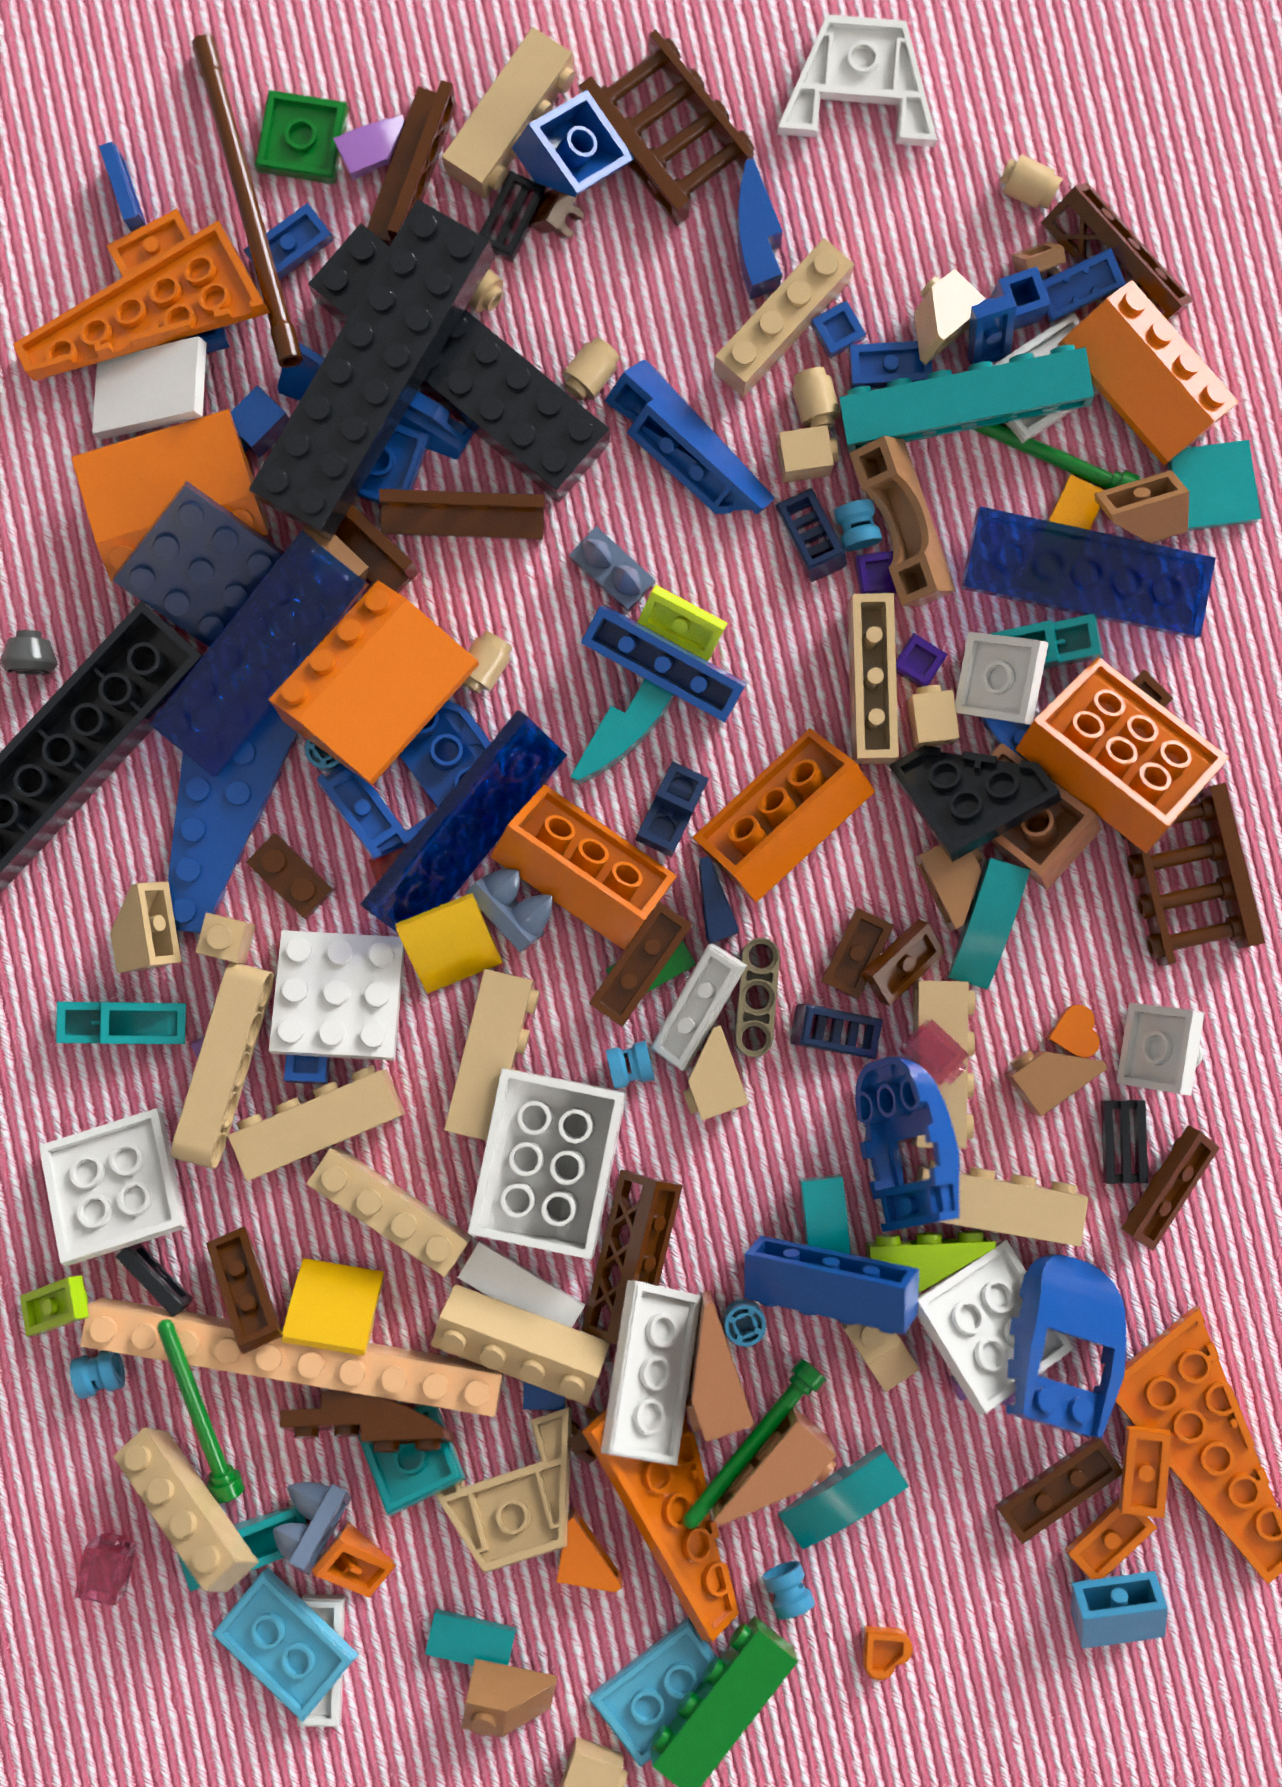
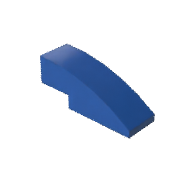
[737,158,783,300]

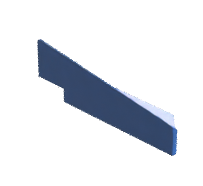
[277,342,474,460]
[604,360,774,514]

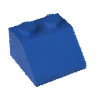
[512,90,635,197]

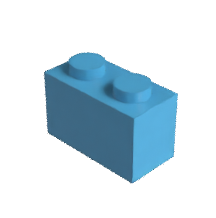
[1071,1571,1168,1649]

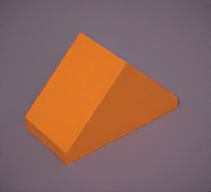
[556,1507,623,1593]
[312,1522,396,1598]

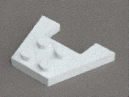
[777,14,937,147]

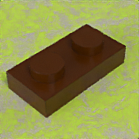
[246,833,335,919]
[820,907,894,999]
[863,919,945,1006]

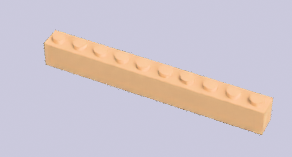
[80,1297,504,1417]

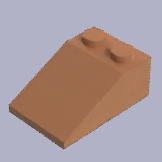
[989,744,1102,890]
[686,1290,754,1442]
[712,1407,837,1526]

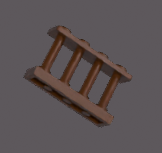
[579,29,754,226]
[1120,782,1265,966]

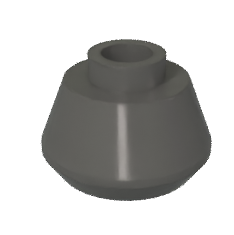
[0,630,58,675]

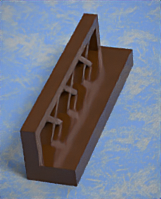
[367,80,457,247]
[1041,182,1193,321]
[379,489,545,540]
[335,504,418,594]
[581,1169,683,1345]

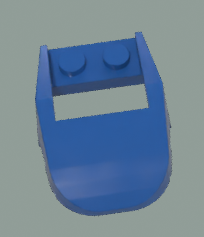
[317,701,495,861]
[855,1056,960,1232]
[1006,1254,1126,1438]

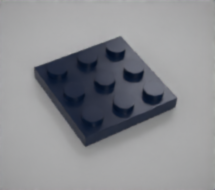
[113,481,289,652]

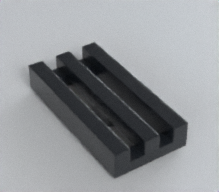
[479,170,547,263]
[1101,1100,1148,1184]
[115,1243,193,1317]

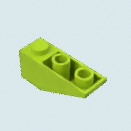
[865,1230,996,1294]

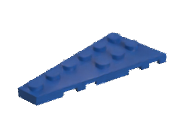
[168,687,299,933]

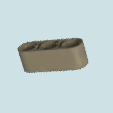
[734,937,780,1057]

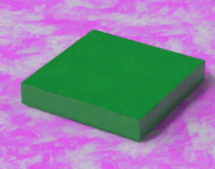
[255,90,349,185]

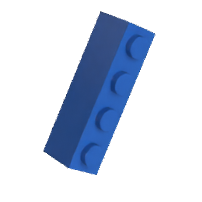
[580,605,747,723]
[744,1235,919,1334]

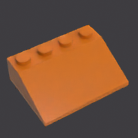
[71,409,271,582]
[268,580,480,785]
[1015,657,1229,854]

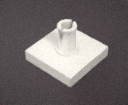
[955,631,1048,725]
[1116,1002,1204,1096]

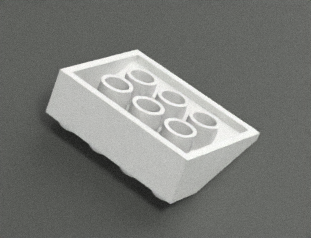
[468,1068,627,1260]

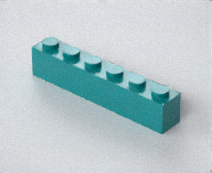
[839,345,1094,452]

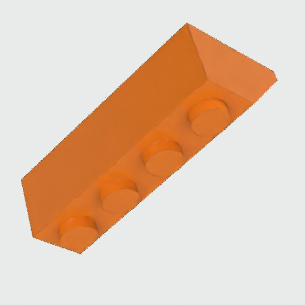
[1058,280,1239,465]
[692,728,876,903]
[490,784,677,950]

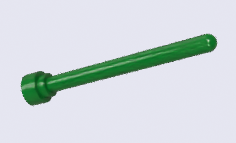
[972,424,1140,490]
[157,1319,245,1503]
[683,1358,827,1529]

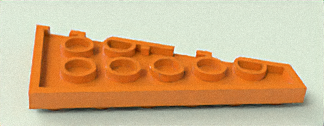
[13,220,270,381]
[1115,1306,1282,1584]
[582,1405,739,1642]

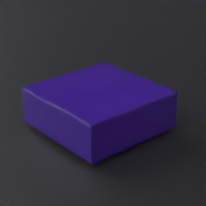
[855,551,897,594]
[896,633,948,687]

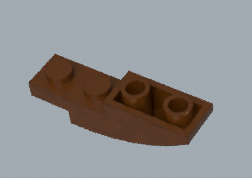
[280,1391,454,1453]

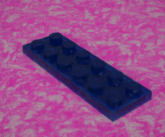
[961,506,1216,639]
[149,530,369,777]
[360,710,567,933]

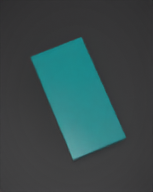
[425,1609,517,1666]

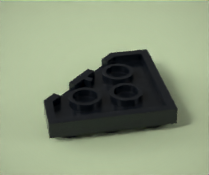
[889,745,1061,862]

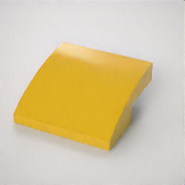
[396,893,503,994]
[282,1258,384,1356]

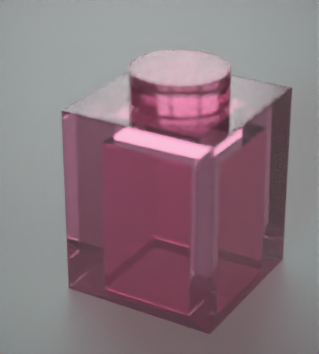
[898,1019,969,1085]
[74,1533,137,1606]

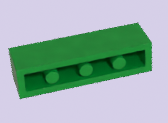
[650,1615,798,1787]

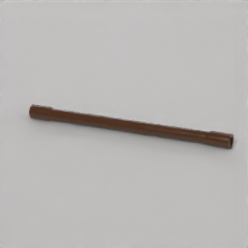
[191,34,303,368]

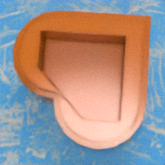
[1046,1005,1100,1058]
[862,1626,913,1681]

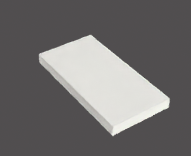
[600,1280,702,1466]

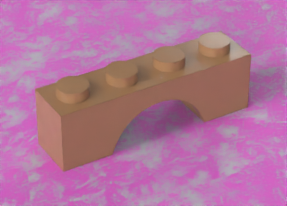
[849,436,956,606]

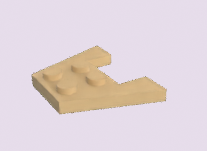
[435,1407,572,1573]

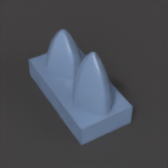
[569,526,655,612]
[465,869,553,953]
[273,1482,352,1575]

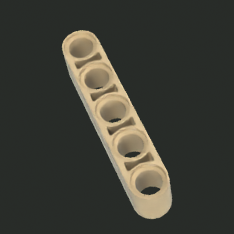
[171,962,274,1169]

